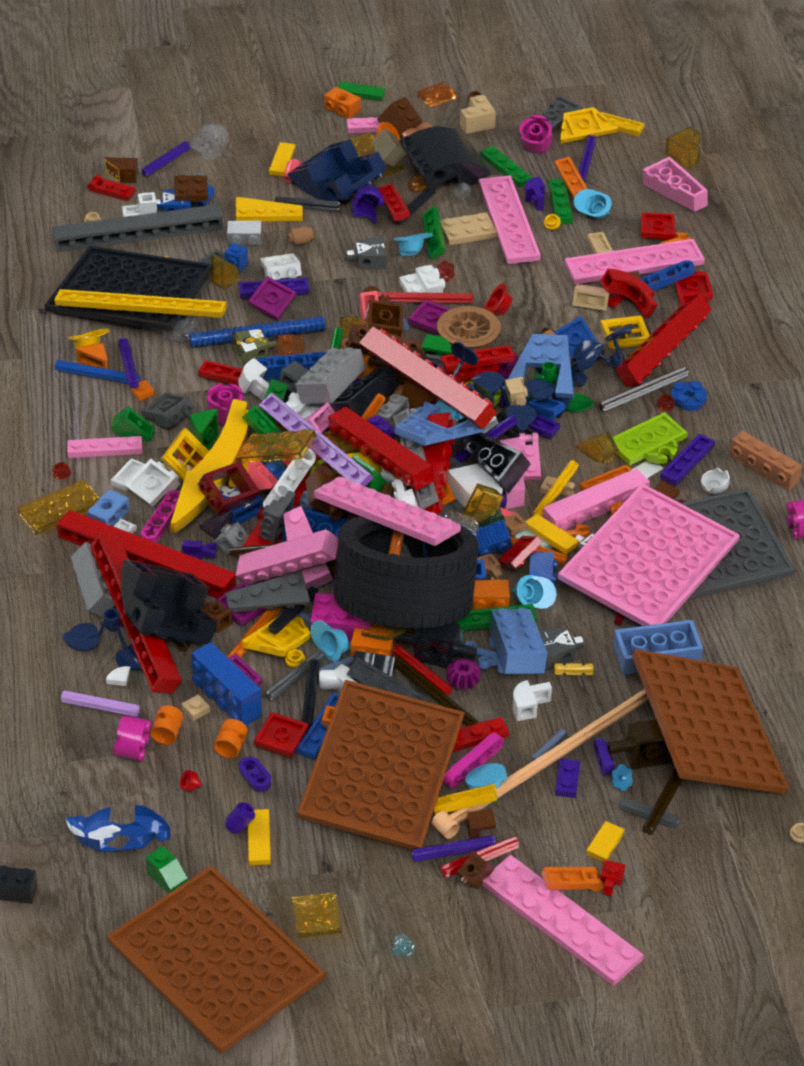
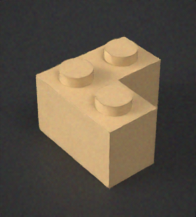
[460,95,496,134]

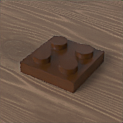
[174,175,208,201]

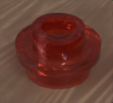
[657,394,675,411]
[52,462,71,479]

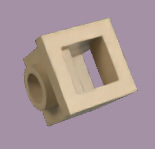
[505,377,528,406]

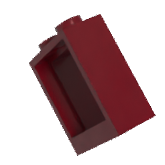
[197,461,260,515]

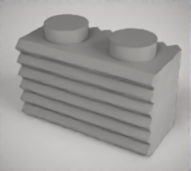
[227,221,262,246]

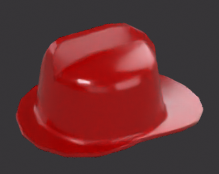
[483,283,513,315]

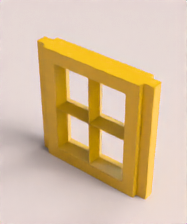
[600,315,650,349]
[162,427,209,480]

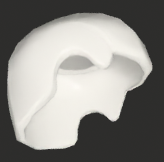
[701,468,730,495]

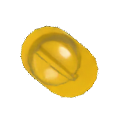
[68,328,110,350]

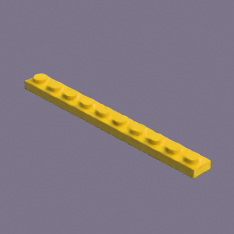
[54,289,227,318]

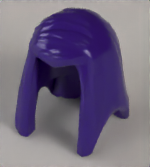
[351,185,384,223]

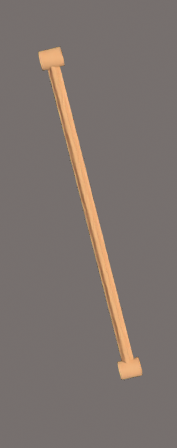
[431,689,649,839]

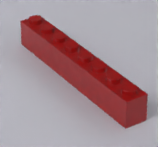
[615,293,712,387]
[328,407,435,491]
[414,412,457,516]

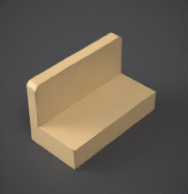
[572,284,610,311]

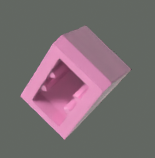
[304,402,335,433]

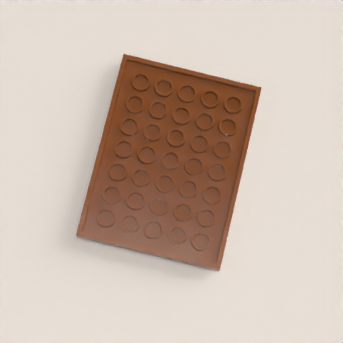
[297,679,465,850]
[107,865,326,1054]

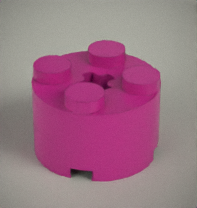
[519,115,553,153]
[207,383,244,426]
[786,499,804,540]
[113,715,151,762]

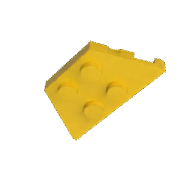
[560,107,618,144]
[241,615,311,657]

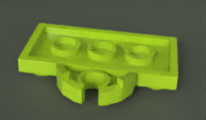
[607,412,688,466]

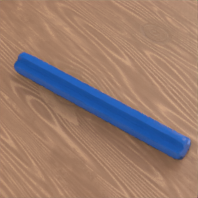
[55,360,141,384]

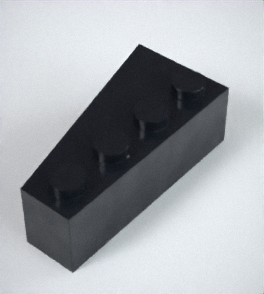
[322,366,399,417]
[459,432,531,493]

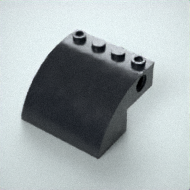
[399,126,491,190]
[121,559,217,646]

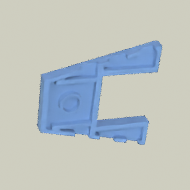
[504,334,574,398]
[395,402,485,446]

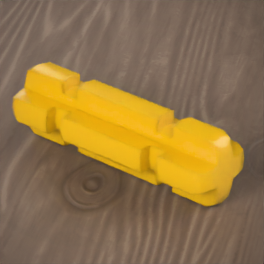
[554,663,594,676]

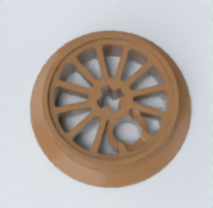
[437,306,501,351]

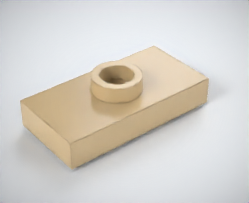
[587,232,613,254]

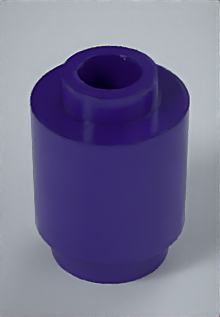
[225,802,255,834]

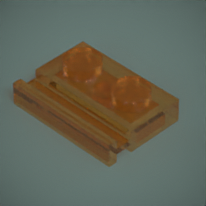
[418,82,456,107]
[278,334,304,356]

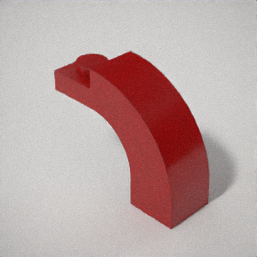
[600,268,658,318]

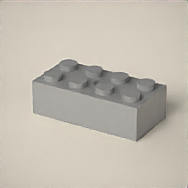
[295,347,366,404]

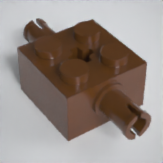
[365,294,404,337]
[305,462,348,520]

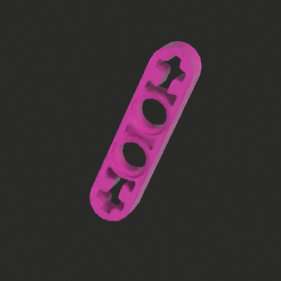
[141,490,181,543]
[443,732,504,789]

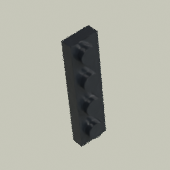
[347,657,428,701]

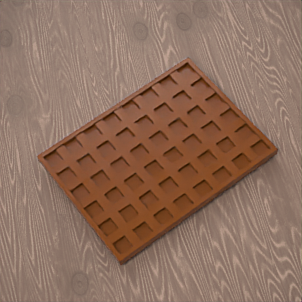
[631,649,789,794]

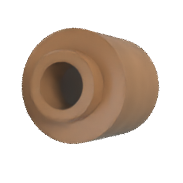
[288,226,314,246]

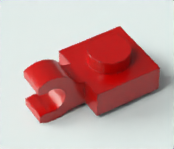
[600,860,626,896]

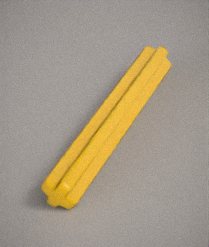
[532,460,579,517]

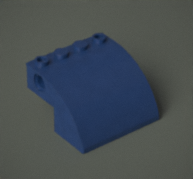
[287,139,387,201]

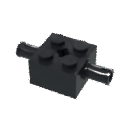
[396,623,477,668]

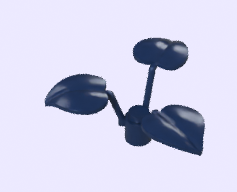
[571,324,633,372]
[535,340,604,419]
[430,342,494,407]
[472,372,556,432]
[62,608,142,670]

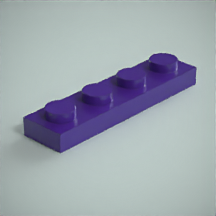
[239,278,309,298]
[660,433,715,486]

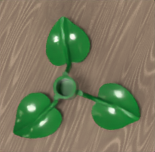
[527,362,595,412]

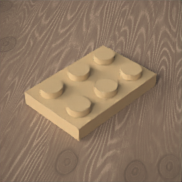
[440,213,497,245]

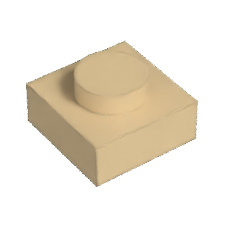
[181,694,210,721]

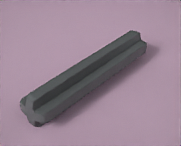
[619,797,681,828]

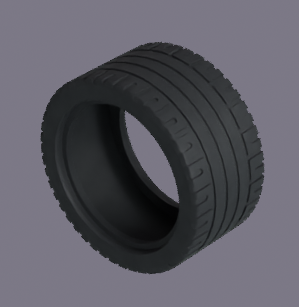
[334,516,479,629]

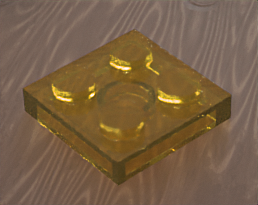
[292,892,341,938]

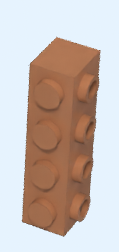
[729,431,803,491]

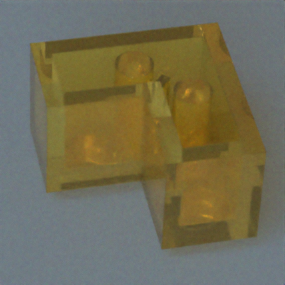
[665,126,701,169]

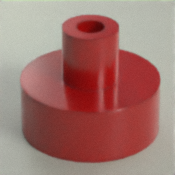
[179,770,202,792]

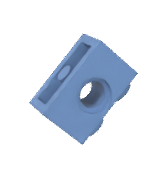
[87,490,130,526]

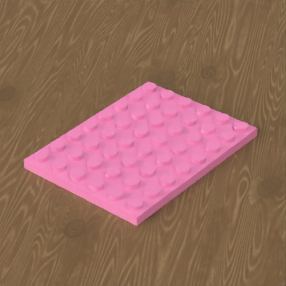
[558,483,740,626]

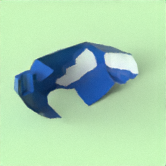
[65,805,171,852]

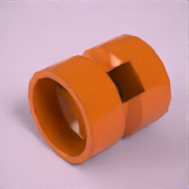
[150,705,184,745]
[213,719,248,758]

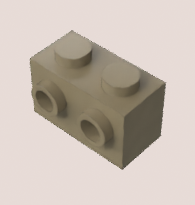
[372,128,406,167]

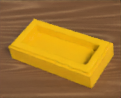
[586,821,625,863]

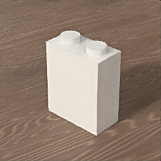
[447,463,503,511]

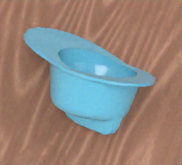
[574,189,612,219]
[393,233,433,256]
[512,575,557,609]
[310,620,351,662]

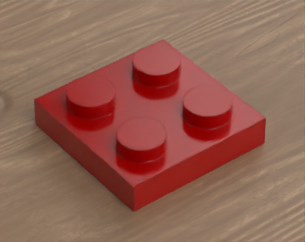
[641,212,675,240]
[498,536,542,568]
[254,712,309,758]

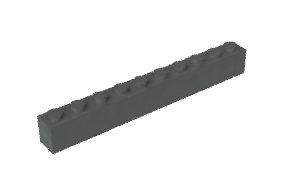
[52,205,223,252]

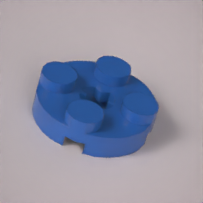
[671,381,707,411]

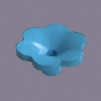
[612,764,633,791]

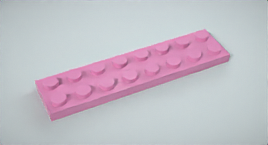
[478,175,541,264]
[565,239,705,284]
[314,477,460,546]
[482,855,644,986]

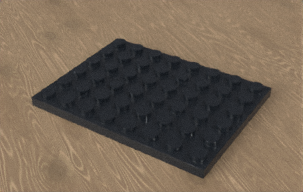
[44,245,214,331]

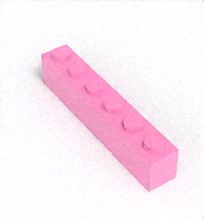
[542,468,650,531]
[236,529,338,584]

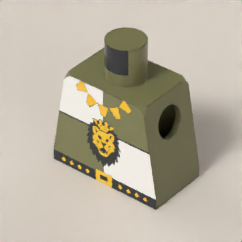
[232,329,276,367]

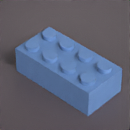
[489,608,547,674]
[613,620,703,675]

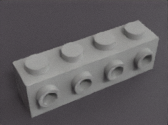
[71,542,115,617]

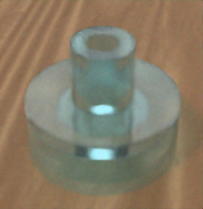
[391,933,415,957]

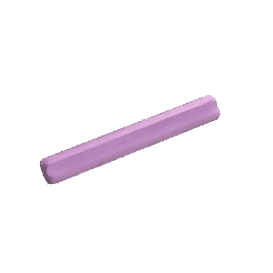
[61,690,140,717]

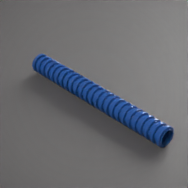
[189,316,326,348]

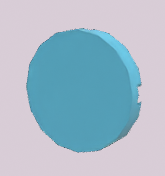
[465,763,508,790]

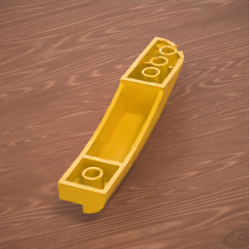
[170,399,250,534]

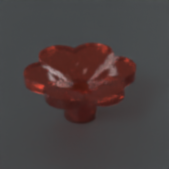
[436,261,455,282]

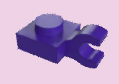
[182,540,217,560]

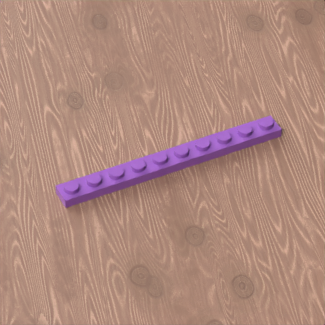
[259,393,373,487]

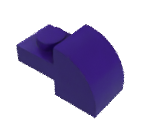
[525,176,545,211]

